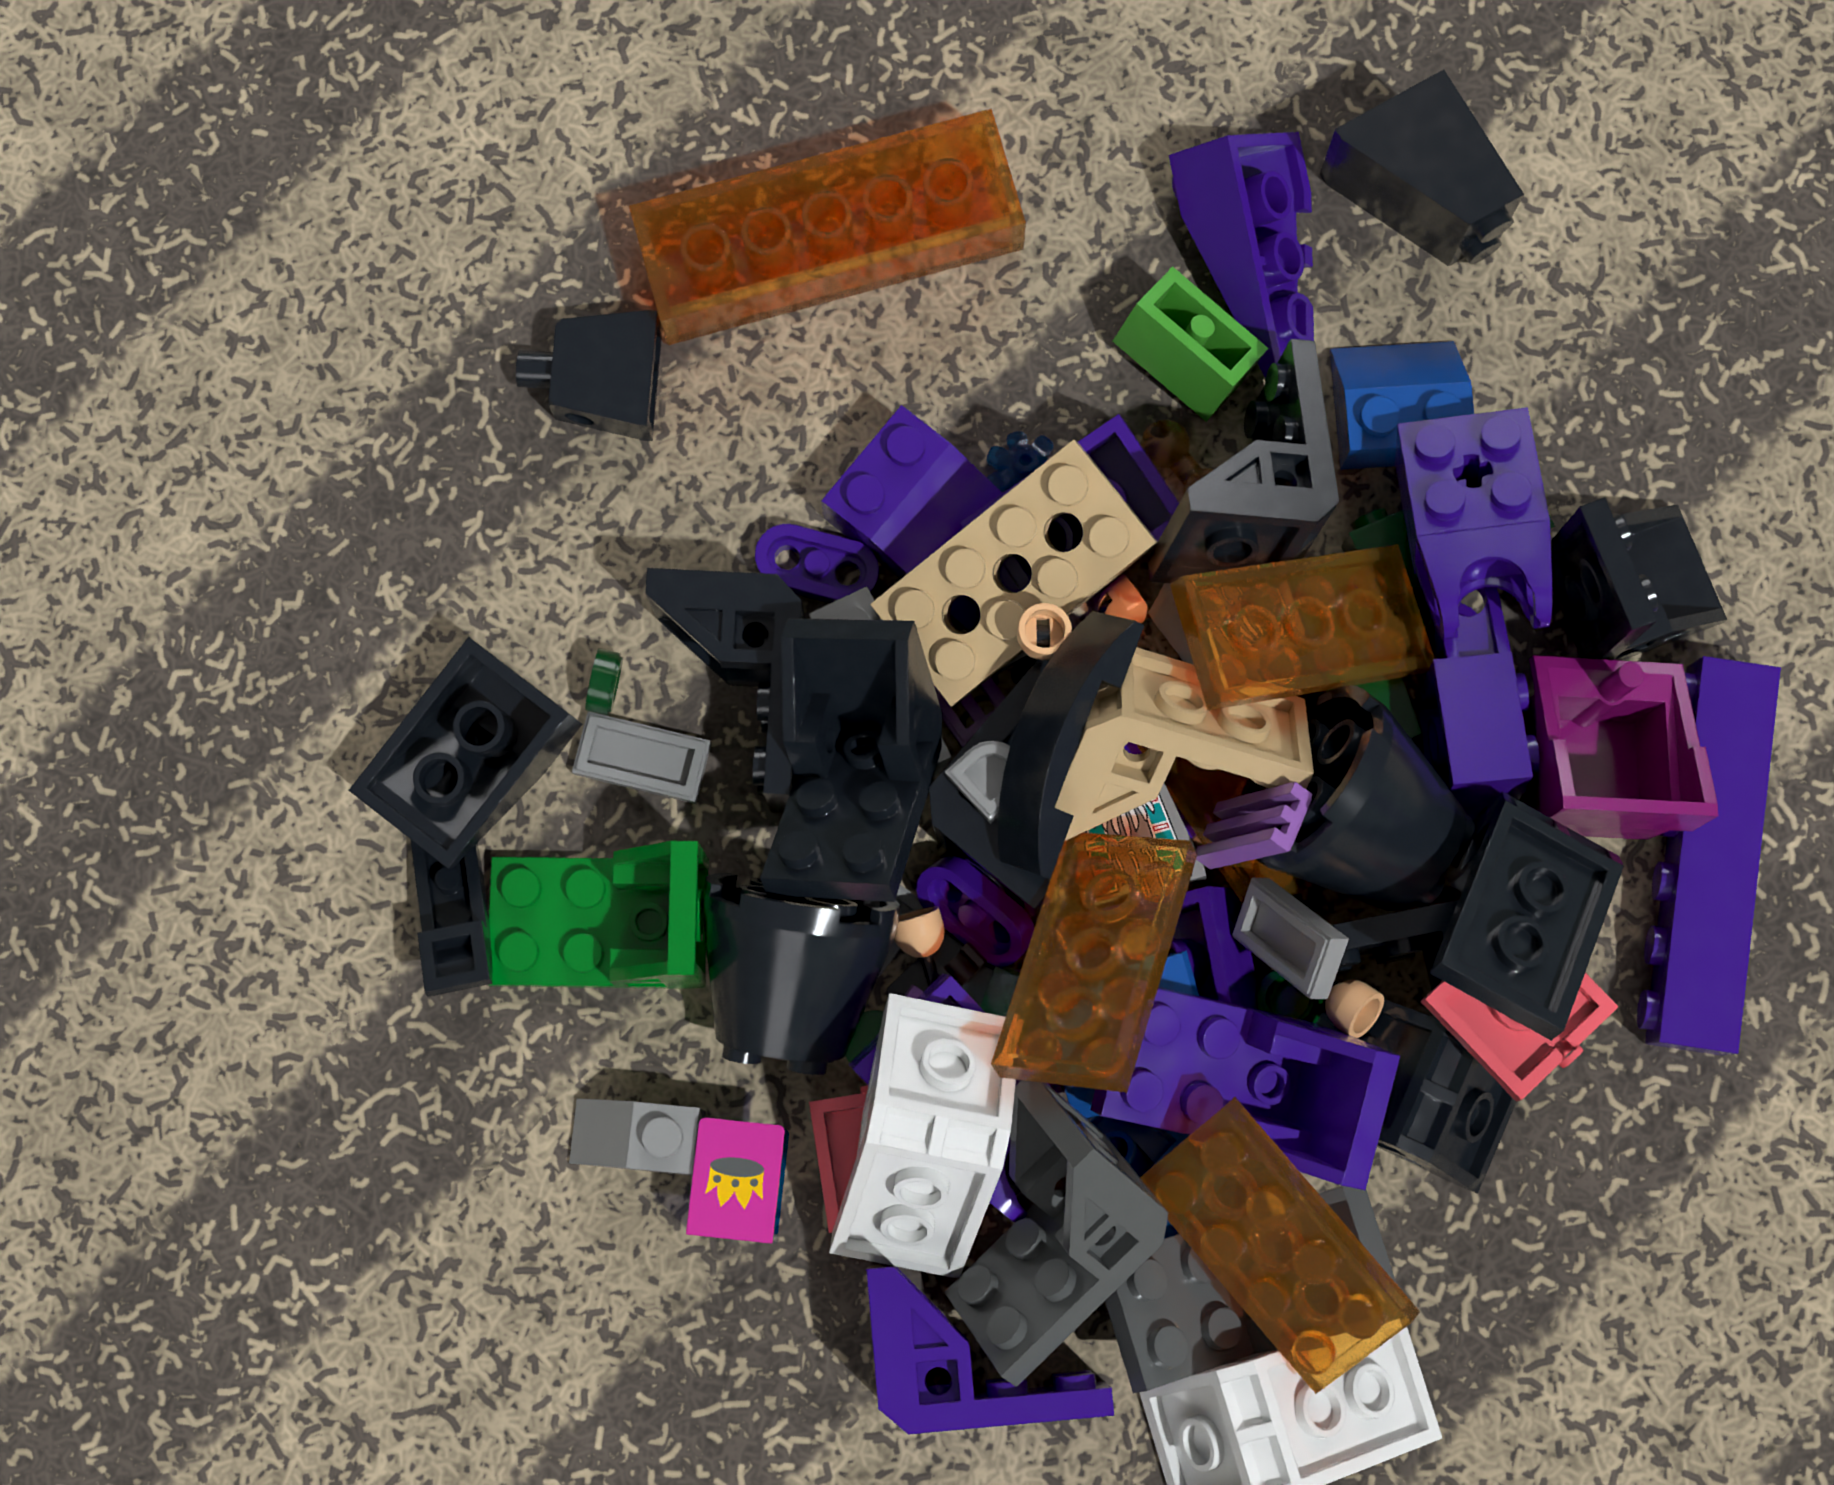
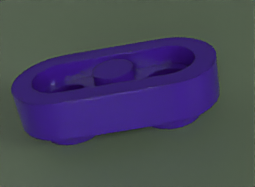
[755,524,879,603]
[917,856,1035,967]

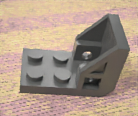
[944,1071,1169,1387]
[1105,1186,1406,1394]

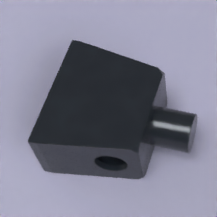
[516,310,663,441]

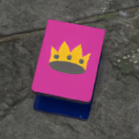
[686,1118,789,1244]

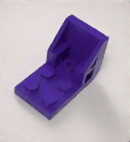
[1090,979,1400,1190]
[866,1266,1114,1435]

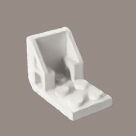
[829,993,1022,1279]
[1139,1314,1442,1485]

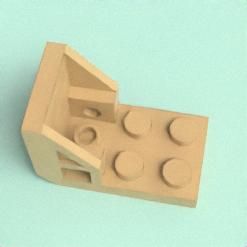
[1055,647,1314,841]

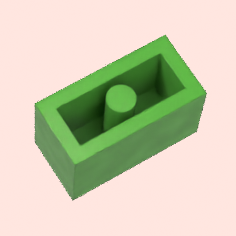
[1112,266,1268,422]

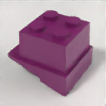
[1522,655,1718,840]

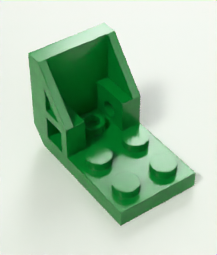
[488,841,709,989]

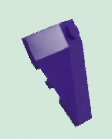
[1168,132,1314,379]

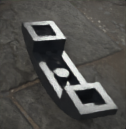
[998,611,1145,879]
[410,839,493,997]

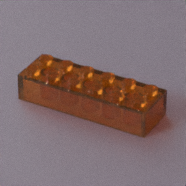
[629,108,1026,345]

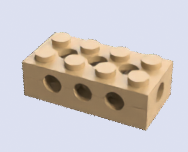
[870,439,1158,706]

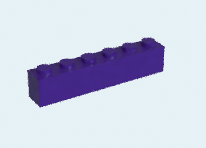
[1637,656,1781,1056]

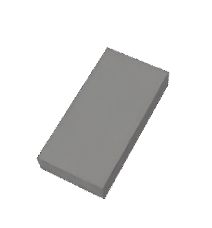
[572,711,712,804]
[1232,878,1349,999]

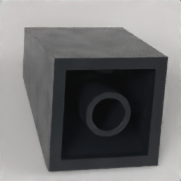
[1320,69,1524,266]

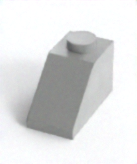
[569,1098,706,1176]

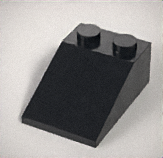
[348,637,583,870]

